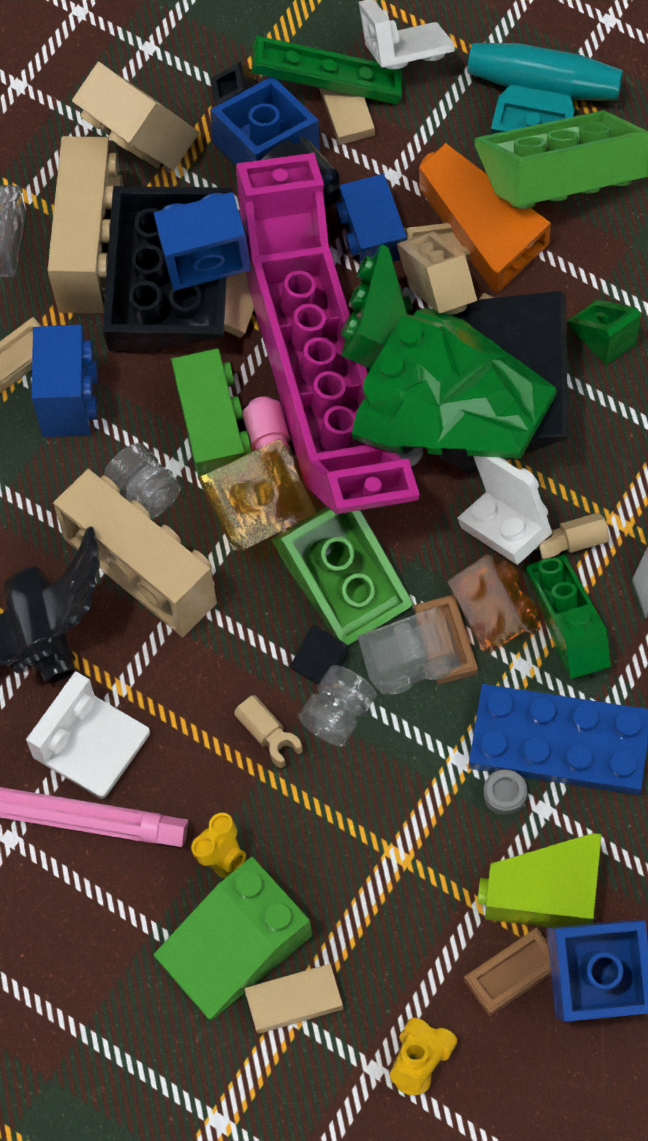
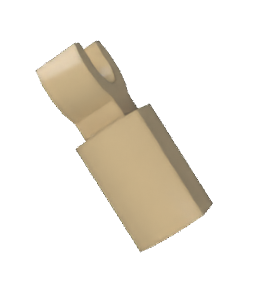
[535,512,609,559]
[234,695,303,768]

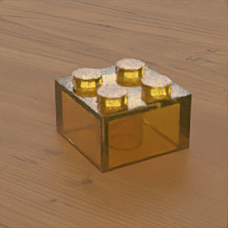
[197,438,317,552]

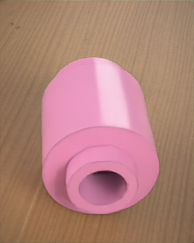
[242,397,291,460]

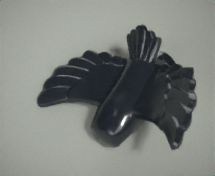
[0,526,100,684]

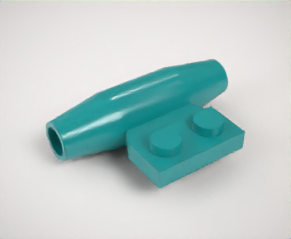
[467,43,623,134]

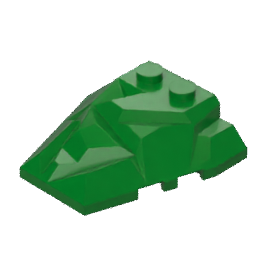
[352,308,557,459]

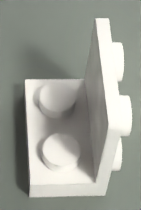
[359,0,455,69]
[457,456,552,565]
[26,671,150,799]

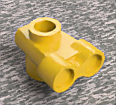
[191,813,246,878]
[390,1018,457,1095]

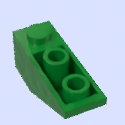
[340,244,407,369]
[525,554,611,679]

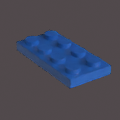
[469,684,648,796]

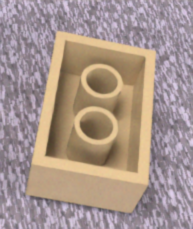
[72,61,200,170]

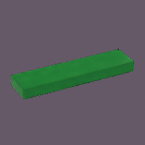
[251,35,402,105]

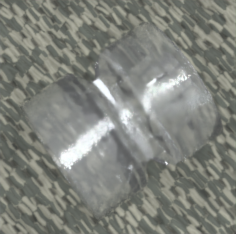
[104,443,181,519]
[298,665,377,747]

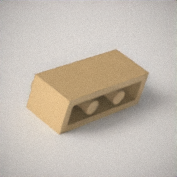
[397,231,477,315]

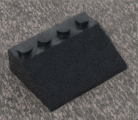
[102,186,232,352]
[438,291,568,474]

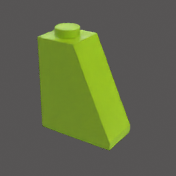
[477,833,602,927]

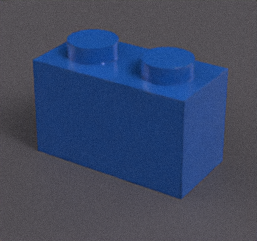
[334,174,407,264]

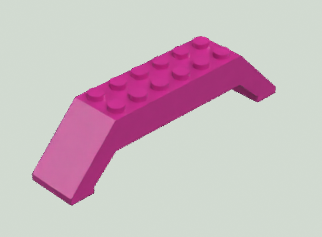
[236,153,420,514]

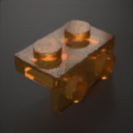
[447,554,540,653]

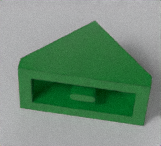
[567,300,641,366]

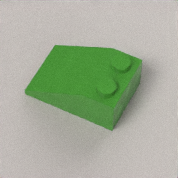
[271,507,414,646]
[153,857,312,1022]

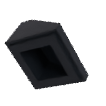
[210,61,258,107]
[290,625,349,689]

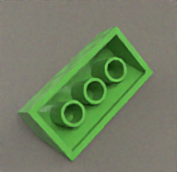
[475,110,648,209]

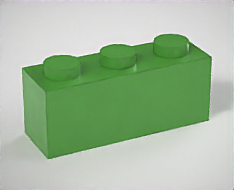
[171,348,252,482]

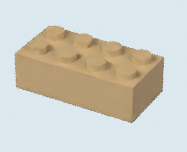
[48,136,123,313]
[53,468,217,638]

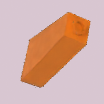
[419,143,551,294]

